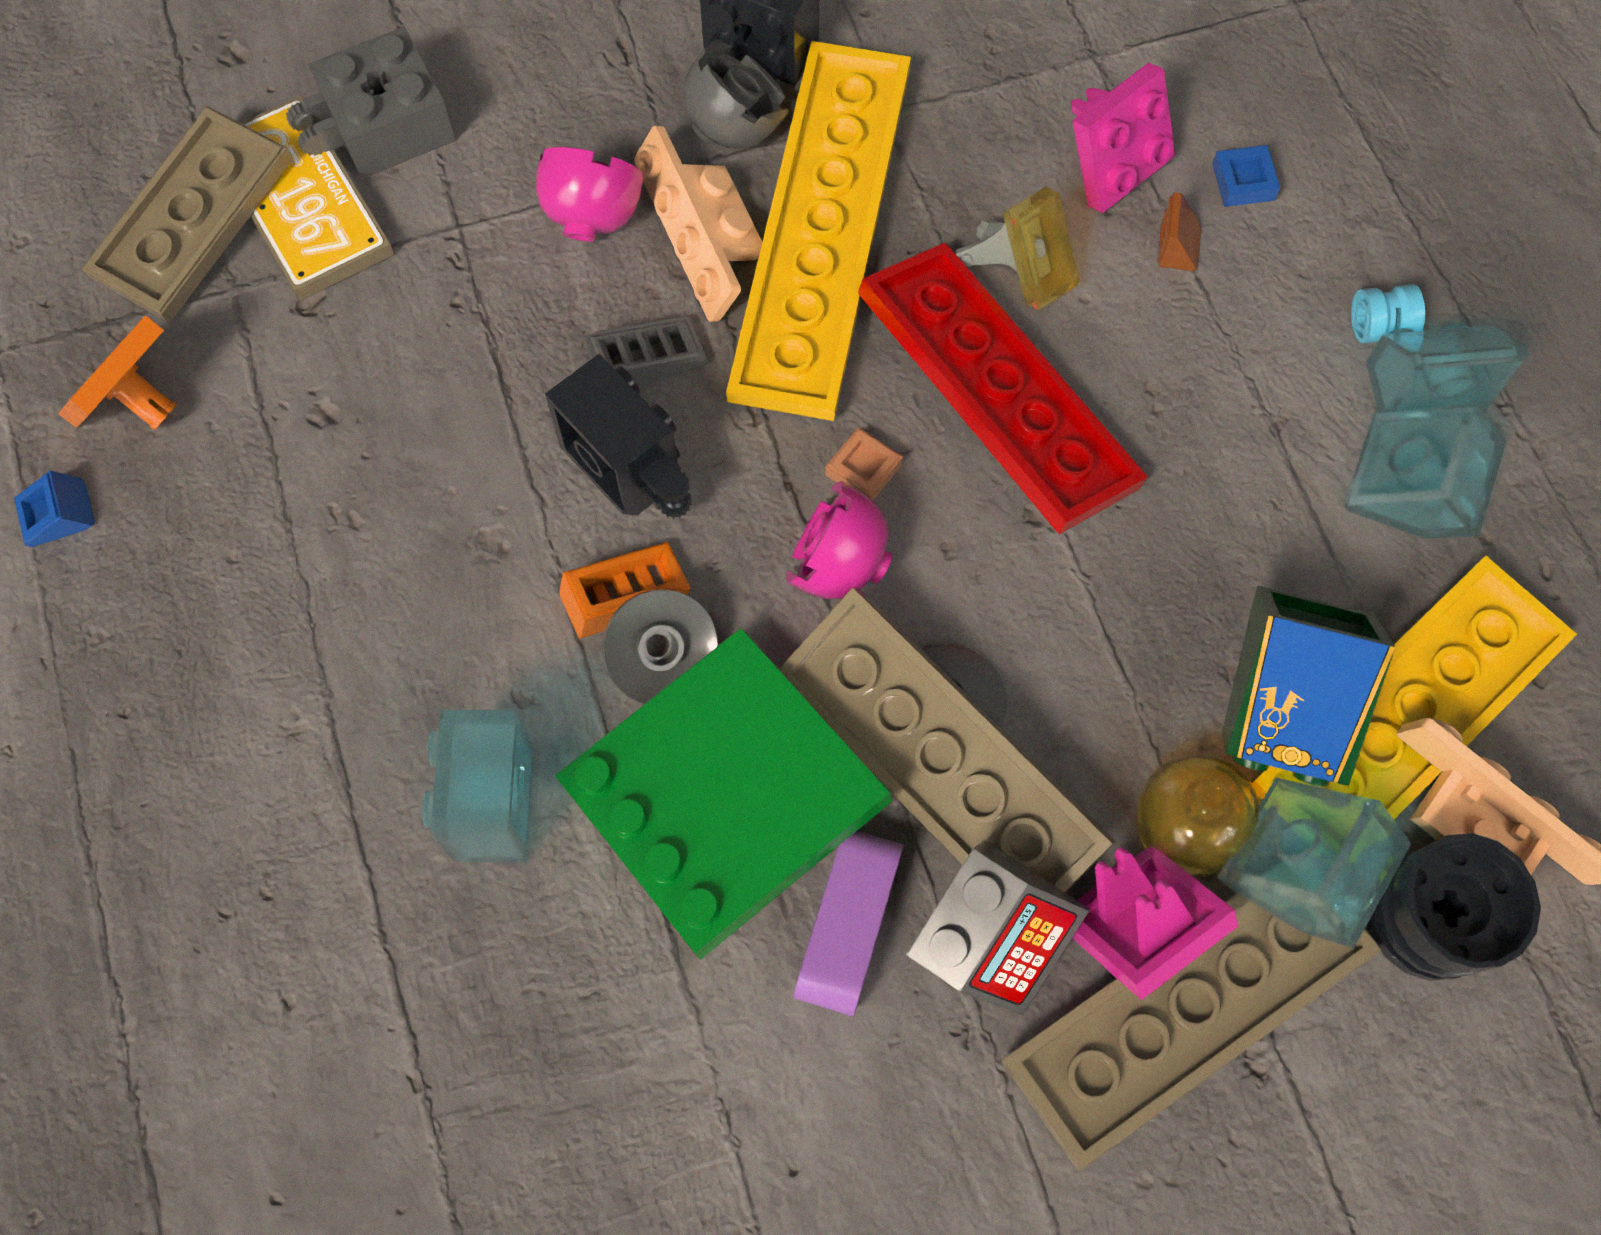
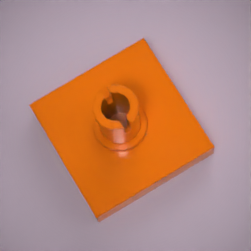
[58,315,177,430]

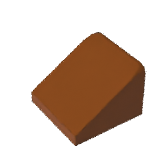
[1157,192,1201,271]

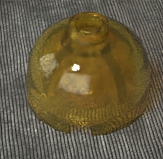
[1135,753,1261,878]

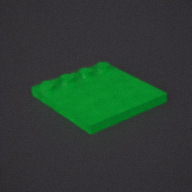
[555,628,893,960]

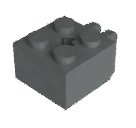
[286,26,456,175]

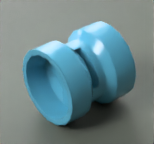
[1351,284,1425,344]

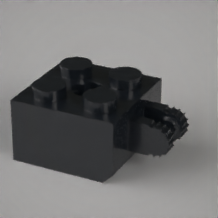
[700,0,820,86]
[545,354,692,519]

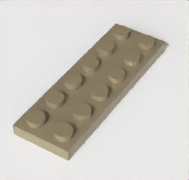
[779,587,1116,893]
[1001,848,1381,1172]

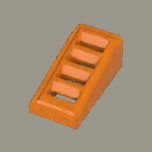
[559,542,691,639]

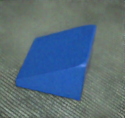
[14,470,95,547]

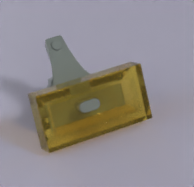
[956,186,1080,310]

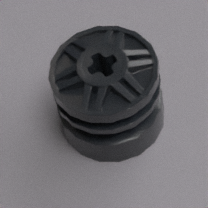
[1366,833,1541,981]

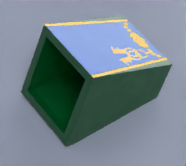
[1221,586,1395,787]

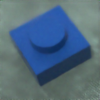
[1212,145,1280,207]

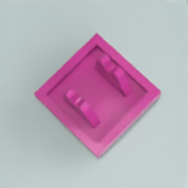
[1071,62,1175,213]
[1072,845,1239,1000]

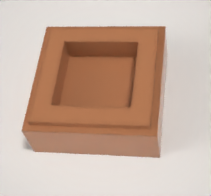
[825,427,903,501]

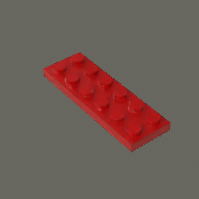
[858,242,1148,534]

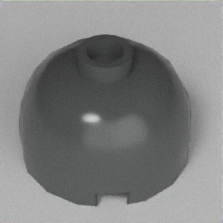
[683,42,788,149]

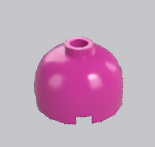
[536,147,644,242]
[786,481,892,599]

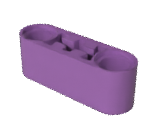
[793,830,904,1017]

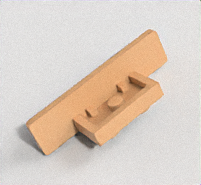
[634,126,762,322]
[1396,718,1601,885]

